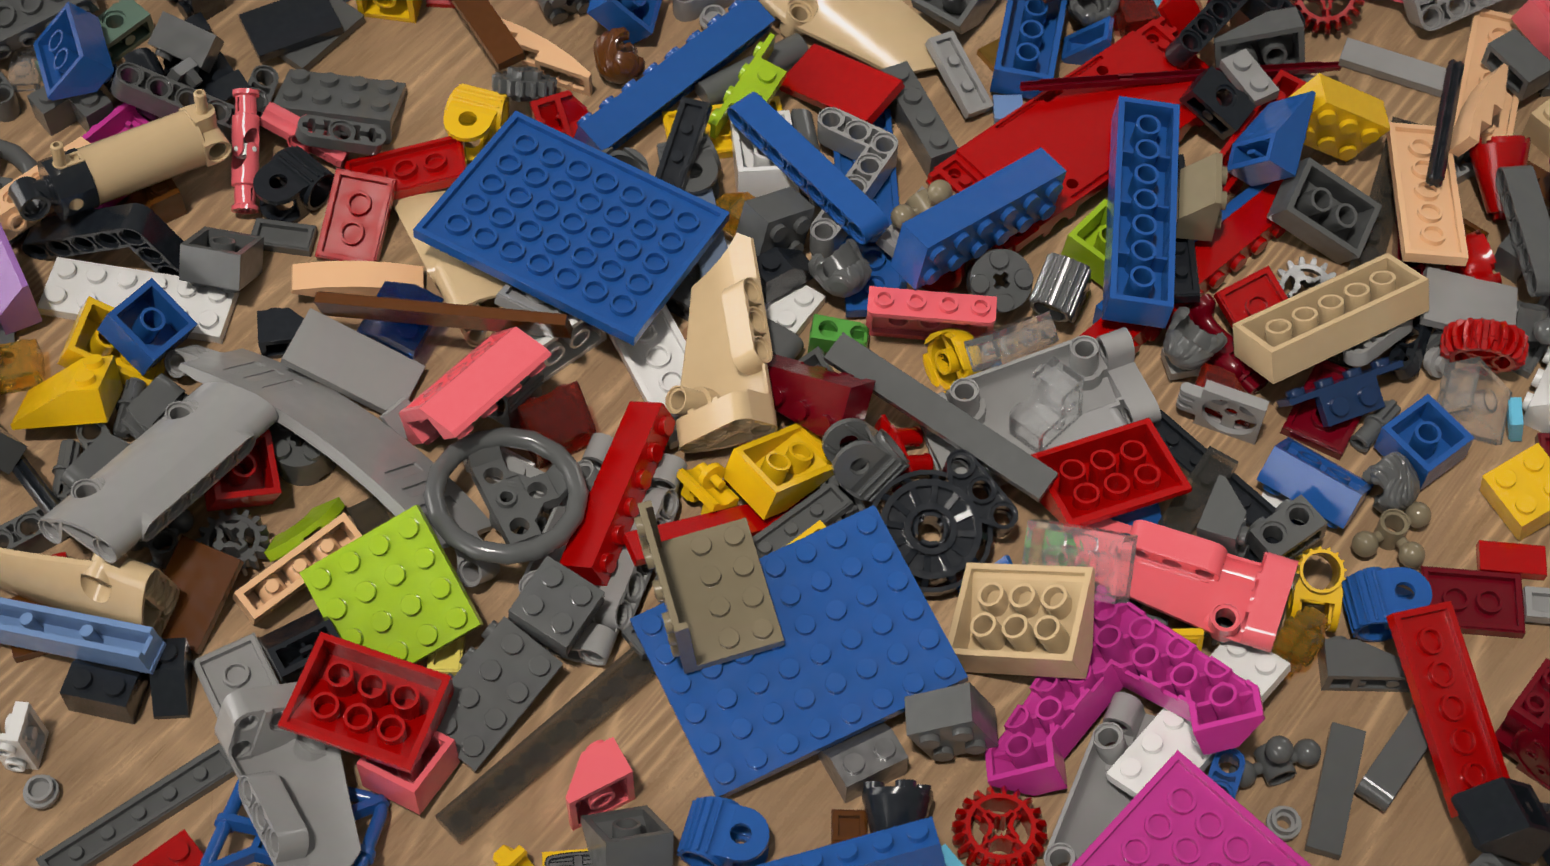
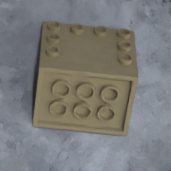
[634,500,785,674]

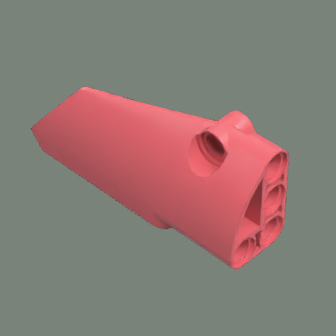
[1071,519,1299,653]

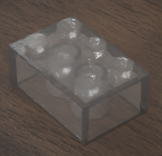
[1022,519,1138,604]

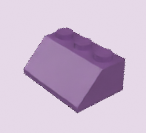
[0,223,42,335]

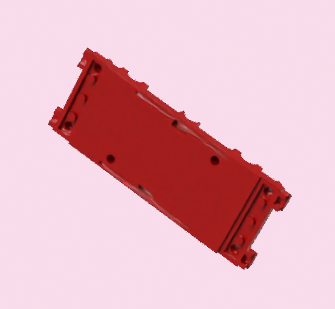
[926,16,1231,253]

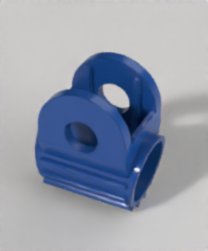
[1341,567,1432,642]
[677,796,770,866]

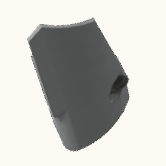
[214,682,361,866]

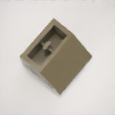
[1176,153,1228,241]

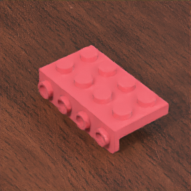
[866,286,997,346]

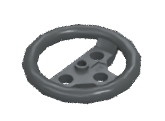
[423,427,589,565]

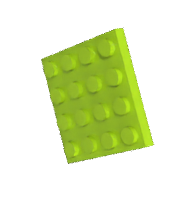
[299,505,484,664]

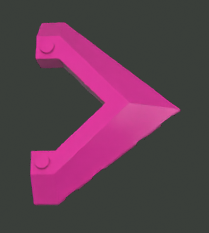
[985,584,1265,796]

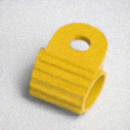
[443,83,510,164]
[1285,546,1347,633]

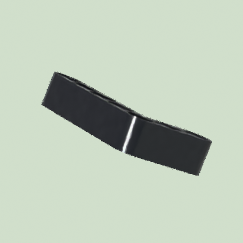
[1165,0,1305,67]
[22,203,184,276]

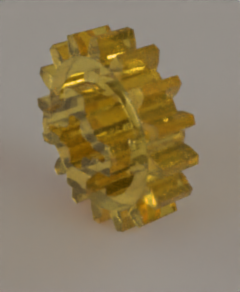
[1272,606,1328,677]

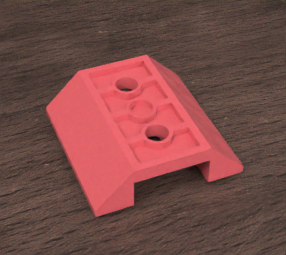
[399,327,552,445]

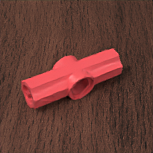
[260,102,350,168]

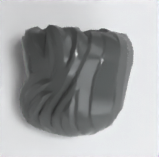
[1066,0,1121,27]
[808,239,872,298]
[1163,307,1227,371]
[1362,451,1420,513]

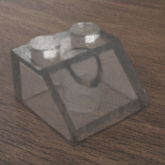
[1437,357,1512,446]

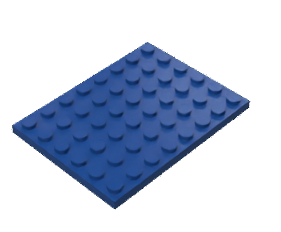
[413,110,730,346]
[630,505,968,798]

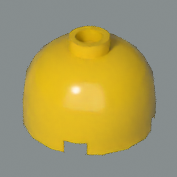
[923,328,984,393]

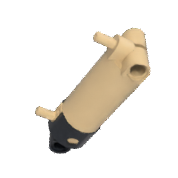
[8,89,232,221]

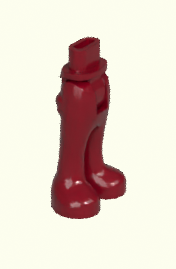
[1166,293,1269,395]

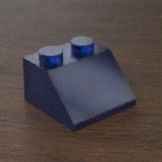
[357,281,444,360]

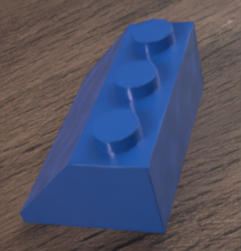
[33,2,114,101]
[1256,437,1374,529]

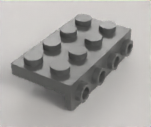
[0,0,99,60]
[273,69,406,145]
[436,616,563,773]

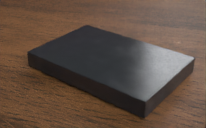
[239,0,344,63]

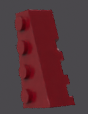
[767,354,876,445]

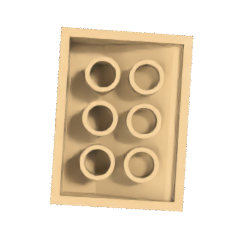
[948,562,1095,679]

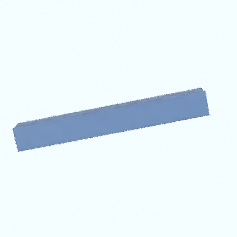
[0,597,167,674]

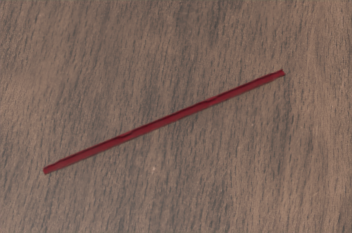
[1019,61,1342,91]

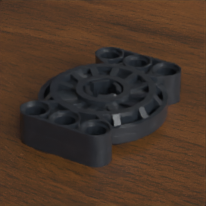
[872,449,1019,596]

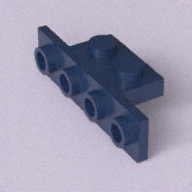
[1277,357,1404,427]

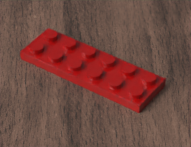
[1386,601,1510,818]

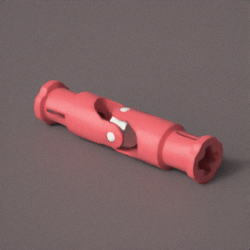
[231,88,260,214]

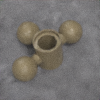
[891,180,957,229]
[1352,502,1431,568]

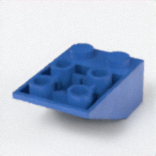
[1227,91,1316,187]

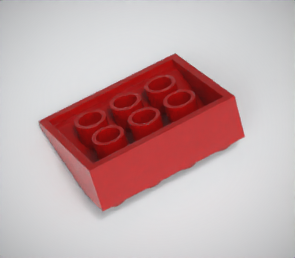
[1031,418,1192,531]
[277,632,455,773]

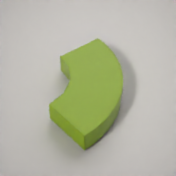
[264,497,345,562]

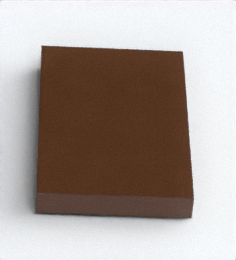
[160,535,244,655]

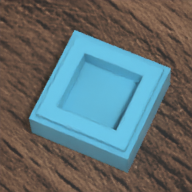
[1507,397,1524,442]

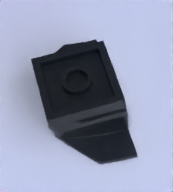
[163,12,250,107]

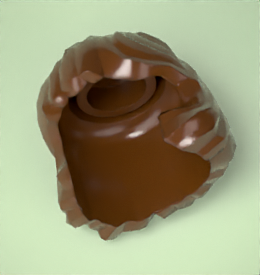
[593,27,645,84]

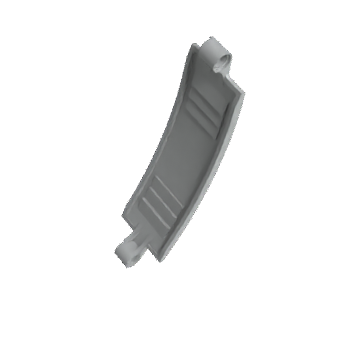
[164,345,500,587]

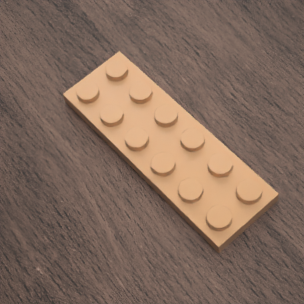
[1452,8,1525,144]
[1386,122,1469,266]

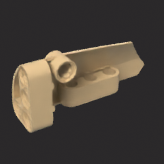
[758,0,941,73]
[393,187,506,347]
[665,233,778,453]
[0,547,180,637]

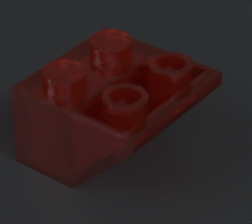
[517,381,596,469]

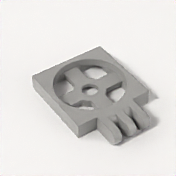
[1176,379,1270,445]

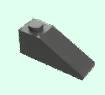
[1317,636,1410,692]

